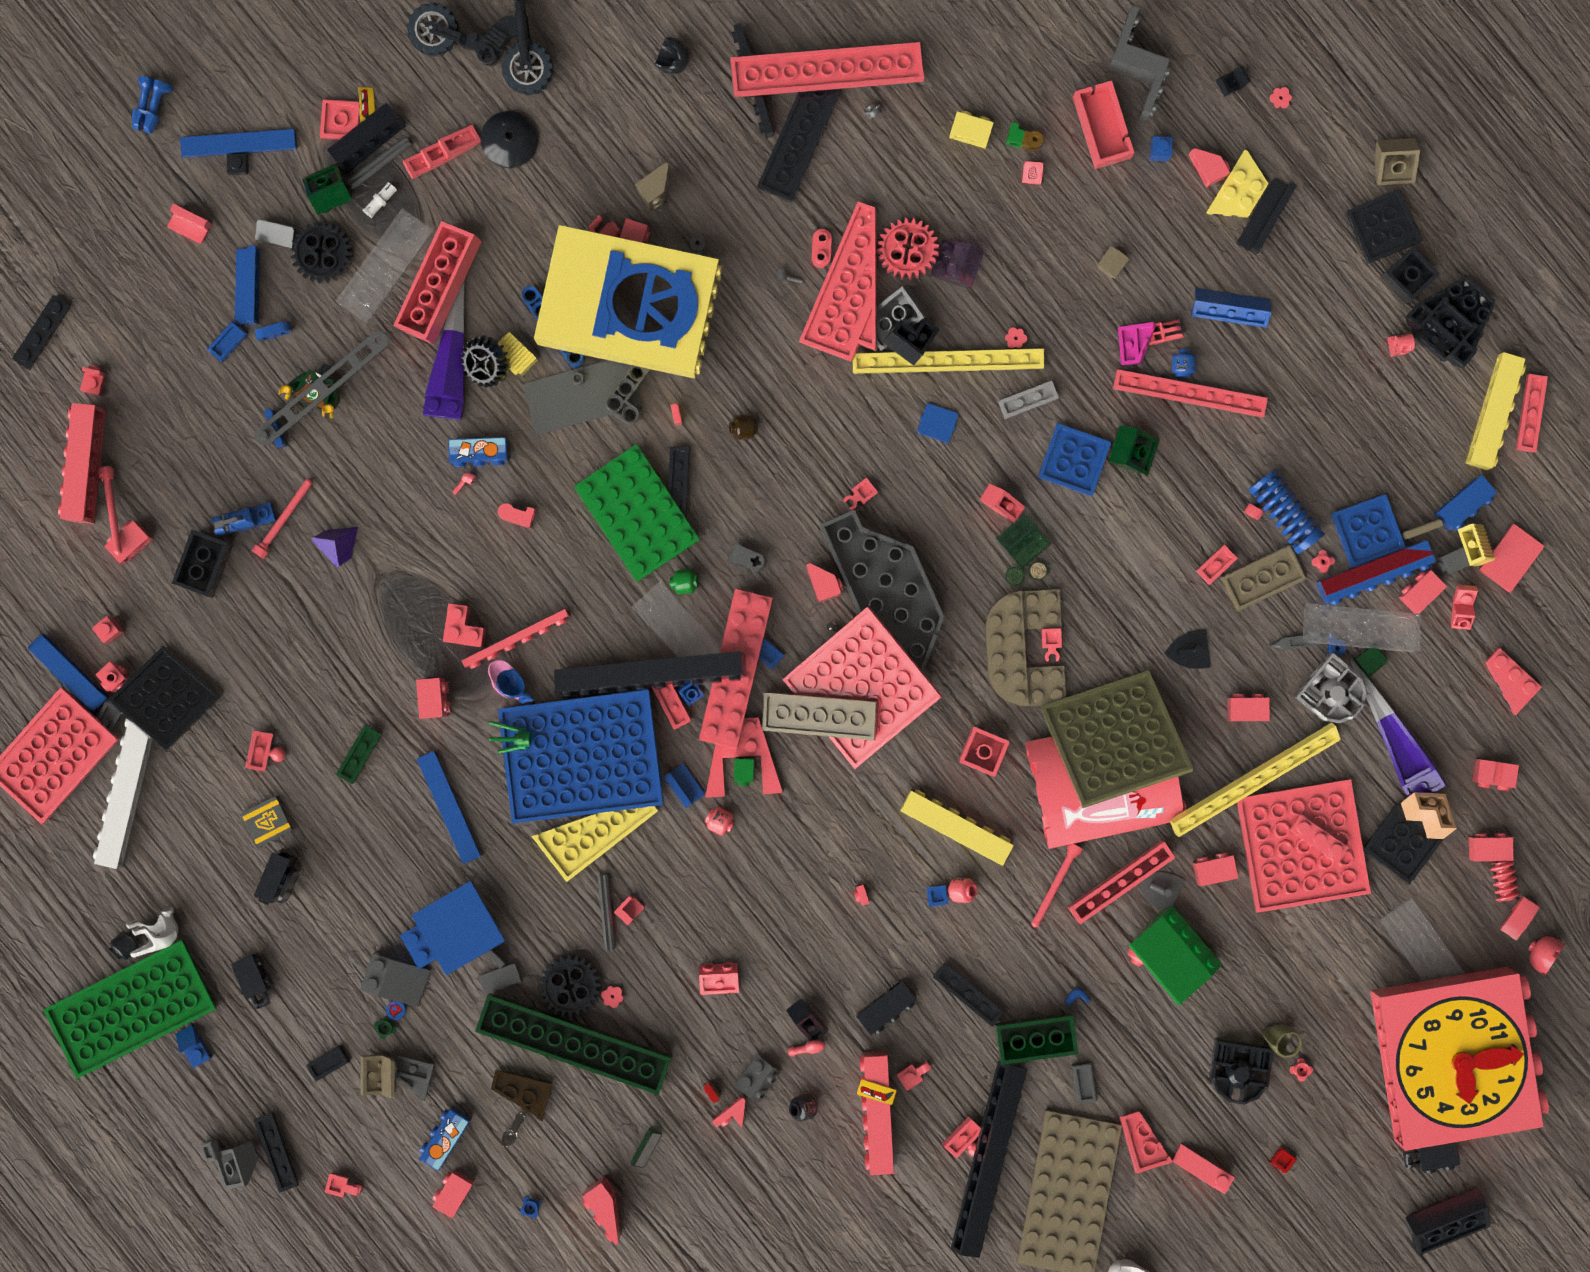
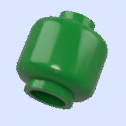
[670,569,699,595]

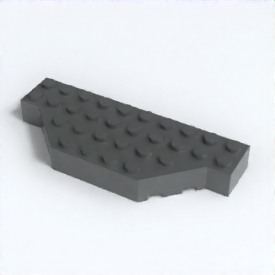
[819,509,944,680]

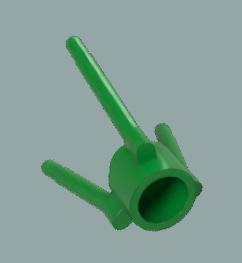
[488,721,531,754]

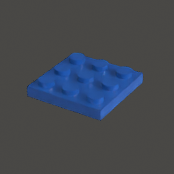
[1038,423,1111,497]
[1330,494,1406,568]

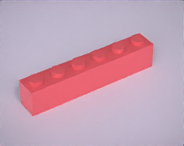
[1067,841,1176,924]

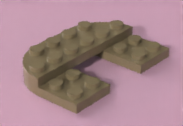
[985,589,1066,706]

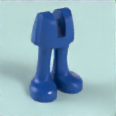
[132,76,174,134]

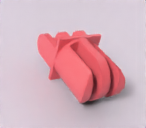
[1149,319,1184,345]

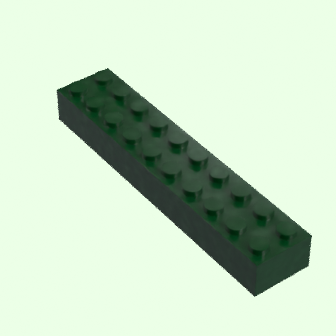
[475,992,672,1095]

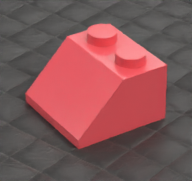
[806,563,843,603]

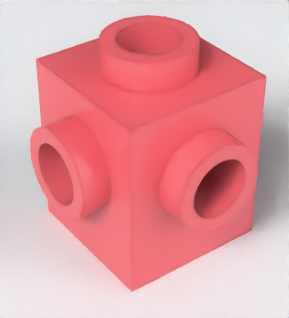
[95,661,130,692]

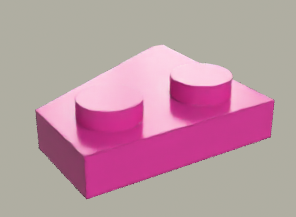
[1118,322,1156,366]

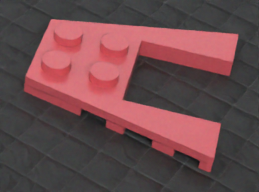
[706,717,782,798]

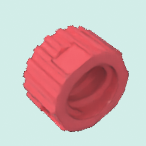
[1244,503,1264,520]

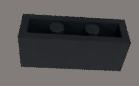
[856,979,916,1036]

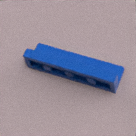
[235,245,260,325]
[1191,288,1271,328]

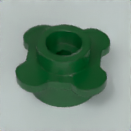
[374,1016,397,1039]

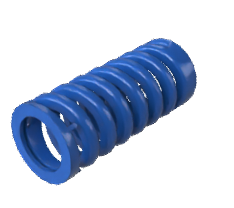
[1248,469,1325,554]

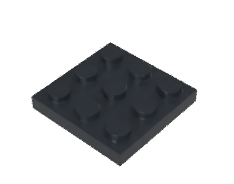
[1345,189,1422,265]
[1363,803,1444,885]

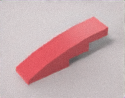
[403,125,481,179]

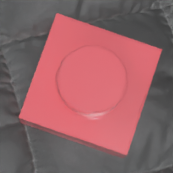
[853,884,869,906]

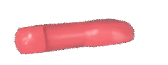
[788,1040,825,1056]

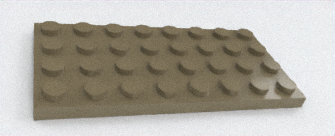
[1017,1109,1122,1272]

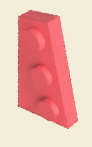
[1485,648,1542,715]
[1119,1111,1173,1173]

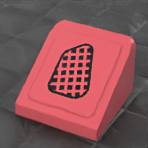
[1022,161,1044,185]

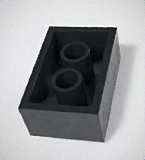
[171,529,233,598]

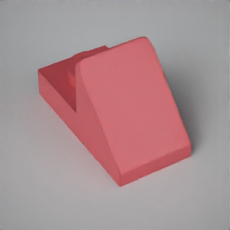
[712,1095,746,1128]

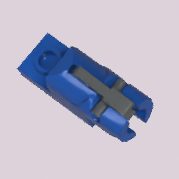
[211,502,277,536]

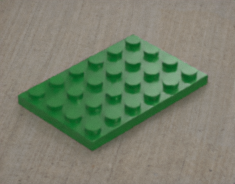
[574,444,701,582]

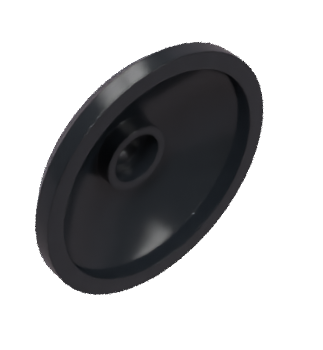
[481,111,538,168]

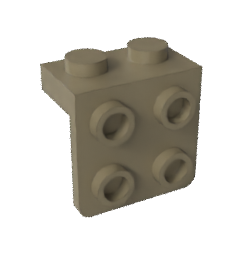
[361,1054,397,1098]

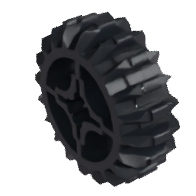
[460,336,510,388]

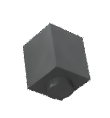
[1437,547,1470,575]

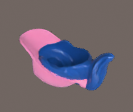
[488,660,533,704]

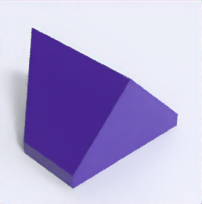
[311,527,358,568]

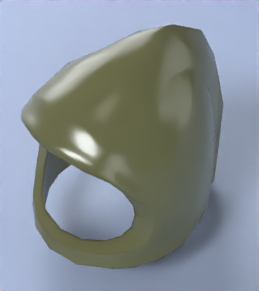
[1262,1024,1302,1058]

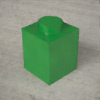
[734,758,754,786]

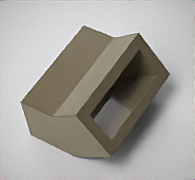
[1097,246,1129,278]

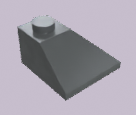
[215,1141,258,1190]

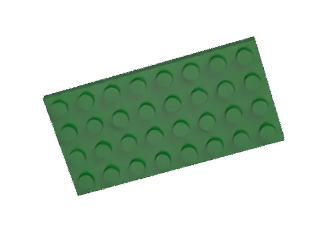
[43,939,217,1079]

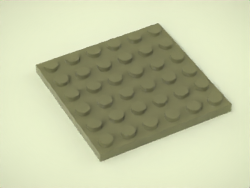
[1041,670,1193,809]

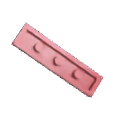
[1515,374,1548,453]

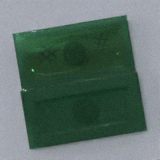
[996,514,1051,569]

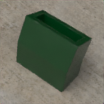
[1354,644,1388,678]

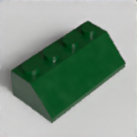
[994,1013,1079,1065]

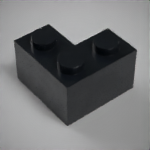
[883,318,940,366]

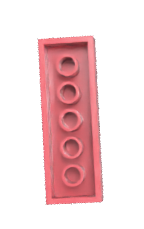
[394,221,482,345]
[58,403,106,524]
[859,1051,894,1175]

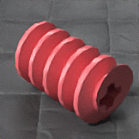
[1490,861,1520,902]

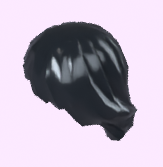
[655,37,690,74]

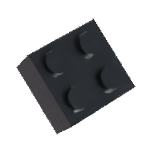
[1380,247,1440,304]

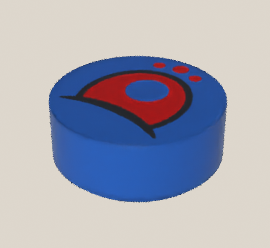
[386,1001,406,1020]

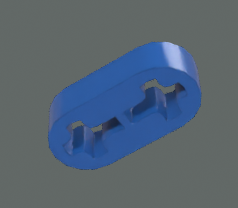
[255,321,292,341]

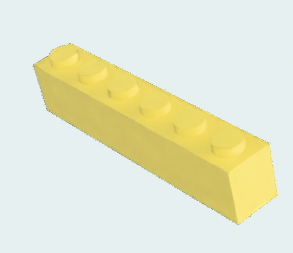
[1465,352,1526,470]
[900,789,1014,866]

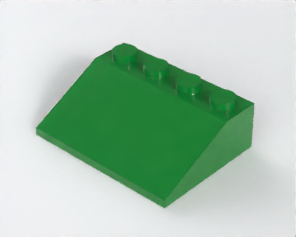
[1128,905,1222,1005]

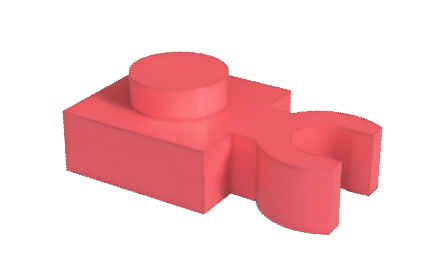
[843,478,878,511]
[1041,628,1062,661]

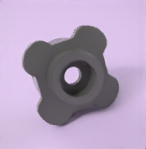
[863,102,882,119]

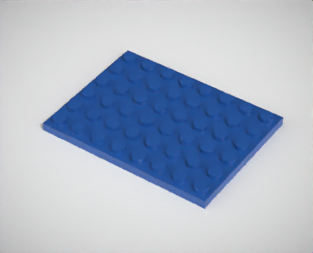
[498,690,664,824]

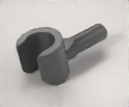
[776,269,803,284]

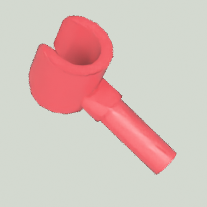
[452,472,476,495]

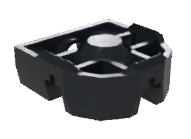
[1209,1039,1274,1105]

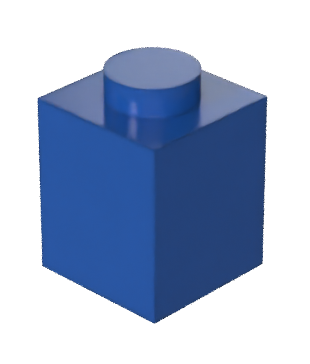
[1149,136,1173,162]

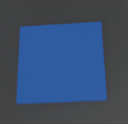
[411,881,505,975]

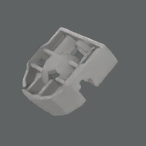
[1294,653,1367,723]

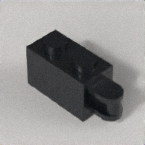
[231,953,271,1009]
[1403,1142,1461,1173]

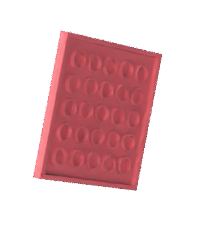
[782,606,943,769]
[1237,779,1371,913]

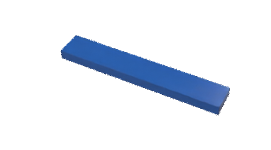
[180,129,297,158]
[417,751,481,864]

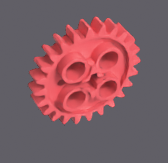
[877,218,939,280]

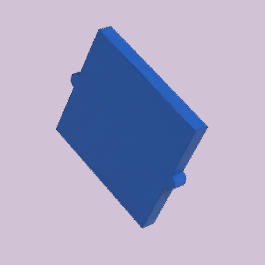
[917,403,958,443]

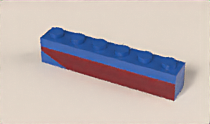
[1316,540,1436,606]

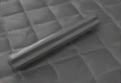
[347,136,411,189]
[598,874,615,951]

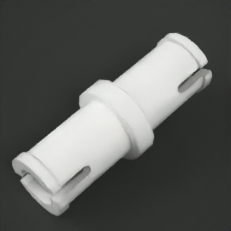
[363,182,397,218]

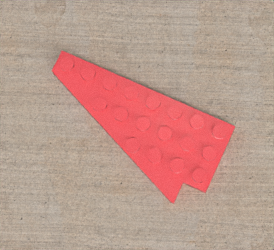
[799,201,877,362]

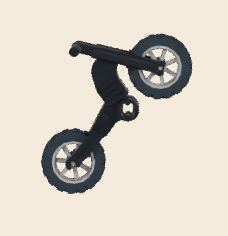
[407,0,554,95]

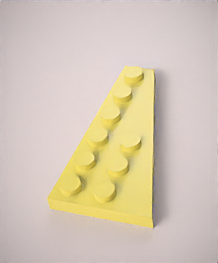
[531,806,658,882]

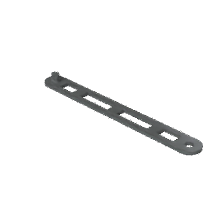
[255,331,389,445]

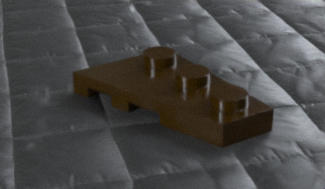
[491,1069,552,1122]

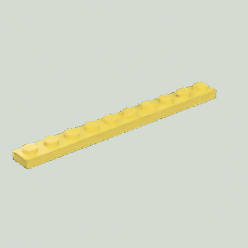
[853,349,1044,374]
[1170,723,1341,837]

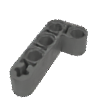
[606,365,651,425]

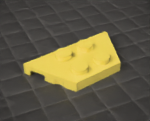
[1206,150,1268,218]

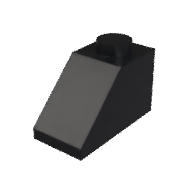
[786,999,827,1041]

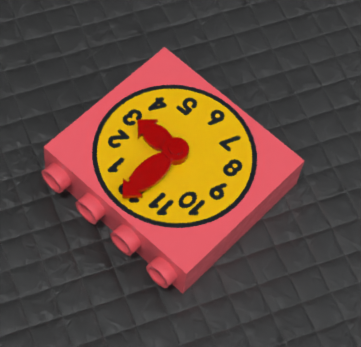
[1370,967,1549,1151]

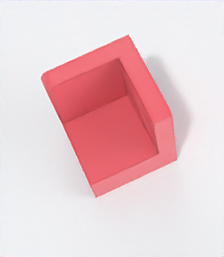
[614,894,644,925]

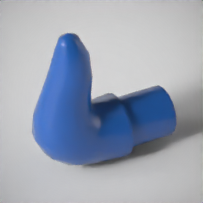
[1064,988,1091,1006]

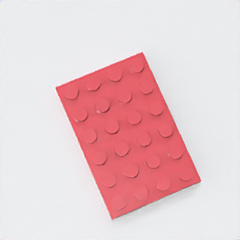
[0,687,119,824]

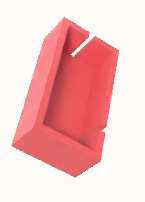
[1073,80,1134,169]

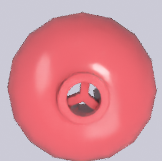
[1528,936,1565,976]

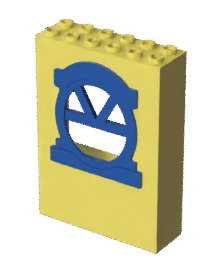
[534,225,722,379]

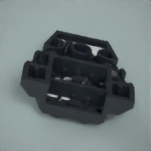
[1405,276,1496,368]

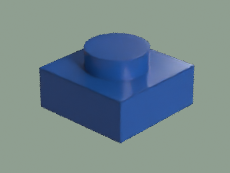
[926,884,948,907]

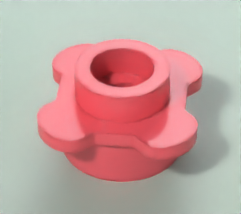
[1312,550,1335,573]
[1290,1058,1313,1082]

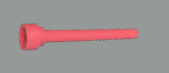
[98,466,122,555]
[251,479,312,559]
[1032,844,1083,927]

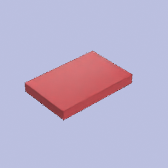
[1478,524,1545,593]

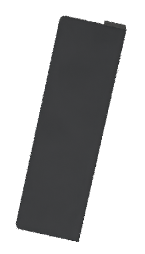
[327,103,405,173]
[1237,178,1297,255]

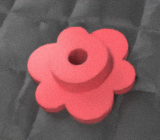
[1269,87,1292,108]
[1005,327,1027,349]
[601,986,623,1008]

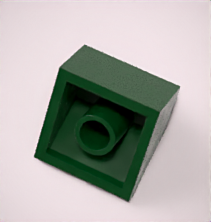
[302,163,352,215]
[1108,425,1159,476]

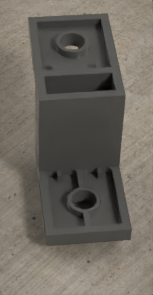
[1108,5,1171,122]

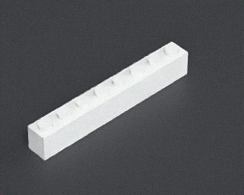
[93,718,152,869]

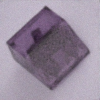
[931,240,984,288]

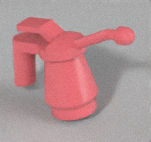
[587,215,621,238]

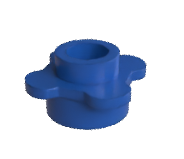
[520,1196,542,1218]

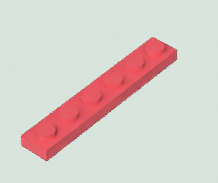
[462,609,570,669]

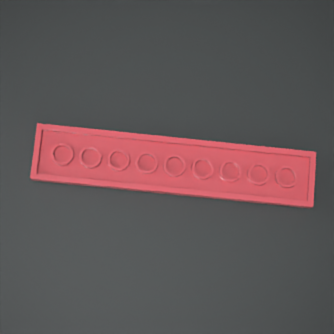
[730,42,924,97]

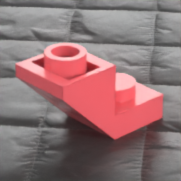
[1451,585,1478,630]

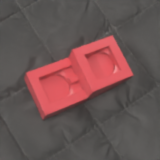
[1500,895,1540,940]

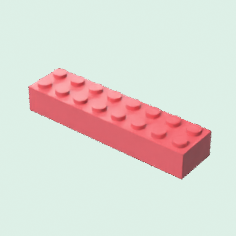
[699,589,773,749]

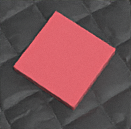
[320,99,360,140]

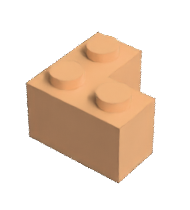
[1401,792,1457,839]

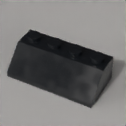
[1405,1188,1490,1256]

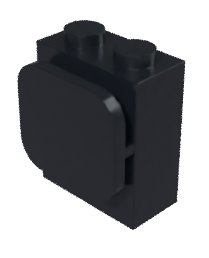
[254,851,300,905]

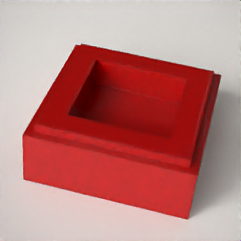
[703,1081,720,1103]
[1269,1146,1297,1174]

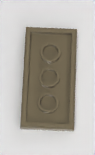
[1220,545,1307,612]

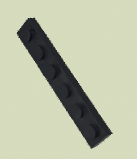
[731,23,773,139]

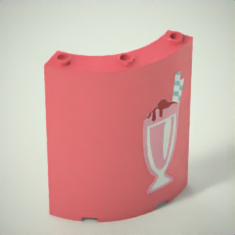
[1025,737,1187,849]

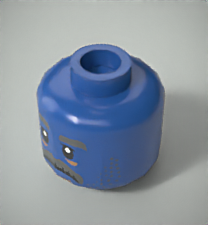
[1172,349,1197,377]

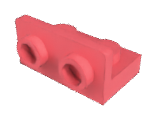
[699,962,739,995]

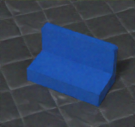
[664,764,704,808]

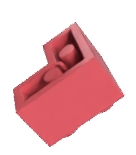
[443,603,487,648]

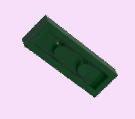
[336,725,382,784]

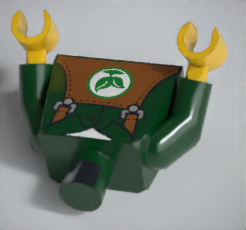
[279,364,340,419]

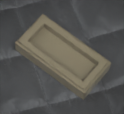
[1401,519,1444,540]

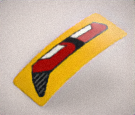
[358,87,375,122]
[857,1079,896,1105]

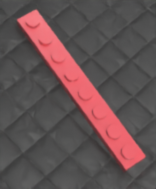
[1113,369,1268,418]

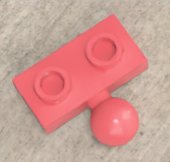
[245,730,286,772]
[942,1116,981,1159]

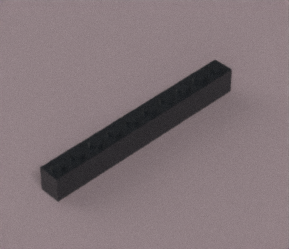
[554,651,747,698]
[950,1061,1027,1258]

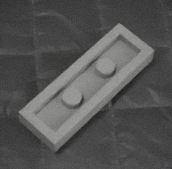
[998,381,1059,419]

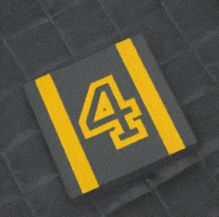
[241,796,293,848]

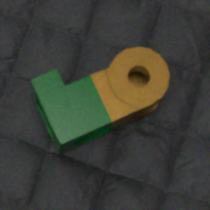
[1005,122,1043,151]

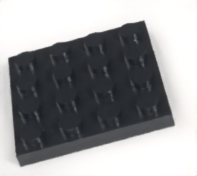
[108,646,221,752]

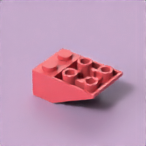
[582,1176,621,1245]

